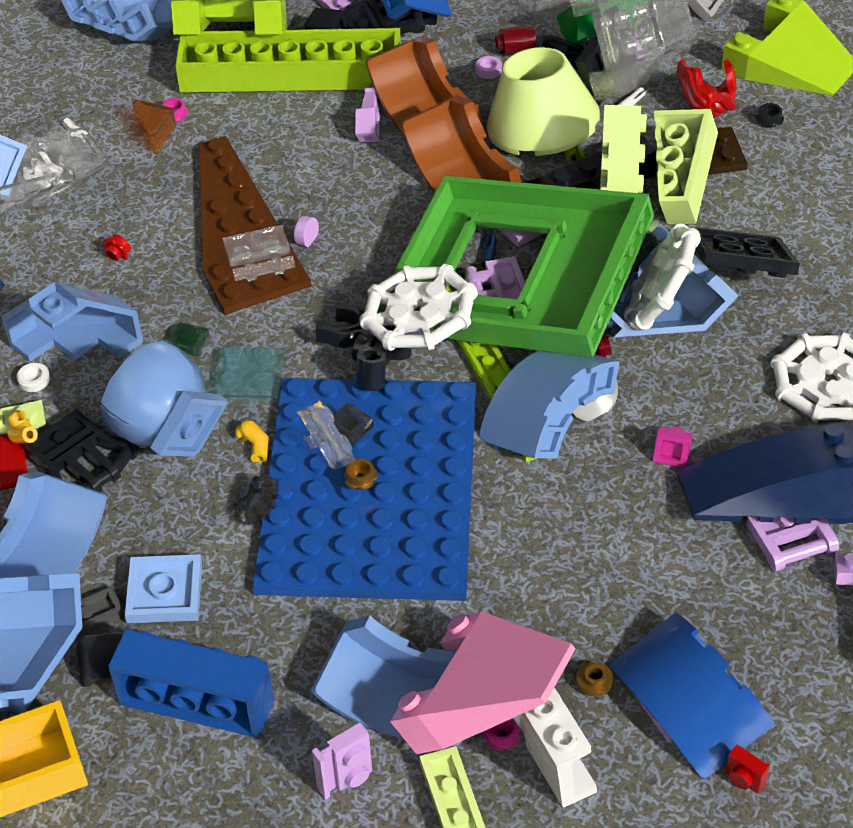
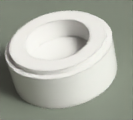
[17,363,50,392]

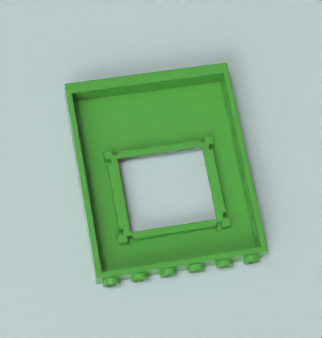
[377,176,654,358]

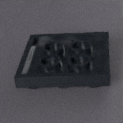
[690,226,800,278]

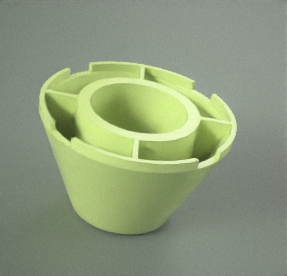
[487,47,600,156]

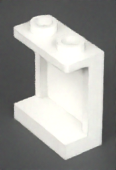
[521,688,597,808]

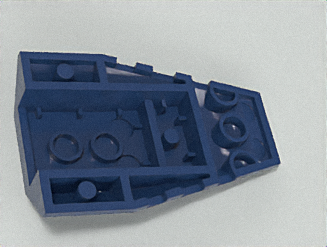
[677,421,853,524]

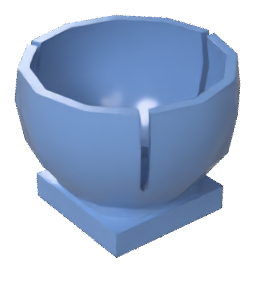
[100,340,229,457]

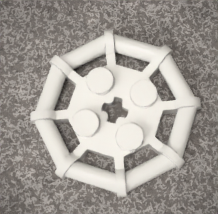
[624,224,700,331]
[359,264,478,351]
[770,332,853,424]

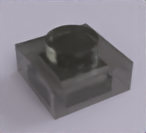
[326,403,374,447]

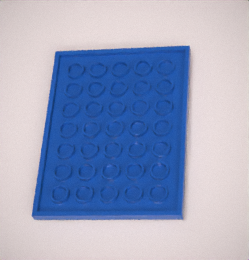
[253,378,476,601]

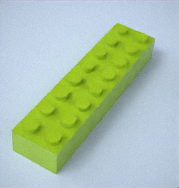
[176,28,401,93]

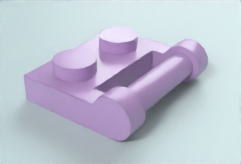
[746,516,839,572]

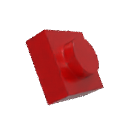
[725,745,770,794]

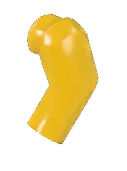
[8,410,38,443]
[235,420,269,462]

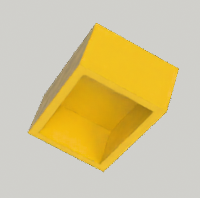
[0,700,88,817]

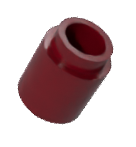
[495,25,536,56]

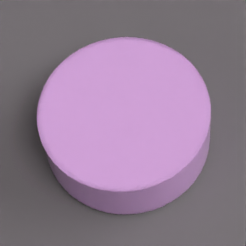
[475,56,502,79]
[294,216,319,247]

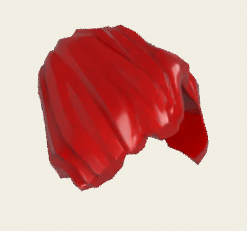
[676,59,737,118]

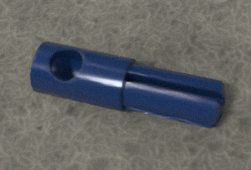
[481,234,496,267]

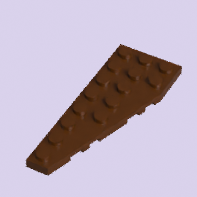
[199,136,311,315]

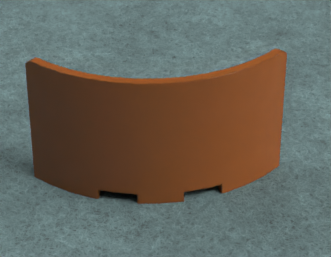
[366,36,484,135]
[401,95,521,192]

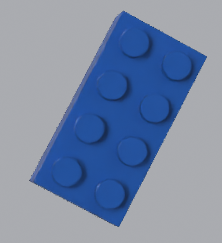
[109,629,274,738]

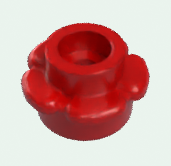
[103,234,131,262]

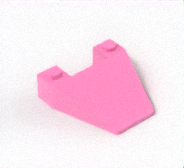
[390,611,575,754]

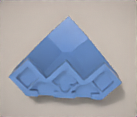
[61,0,173,41]
[606,220,739,337]
[1,282,143,362]
[0,573,82,713]

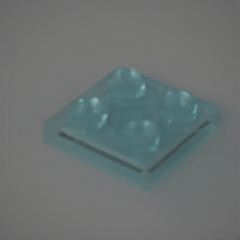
[213,347,285,403]

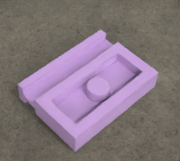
[312,723,372,800]

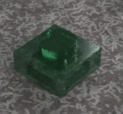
[168,322,209,357]

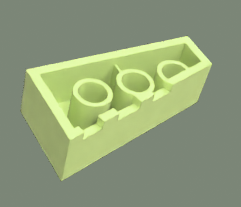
[600,105,647,193]
[654,109,718,224]

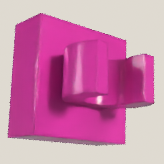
[653,426,693,468]

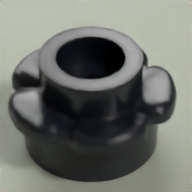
[755,103,784,128]

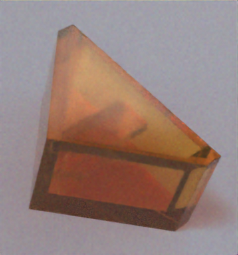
[132,100,176,154]

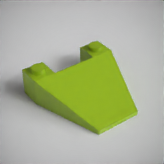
[171,0,287,35]
[721,0,853,96]

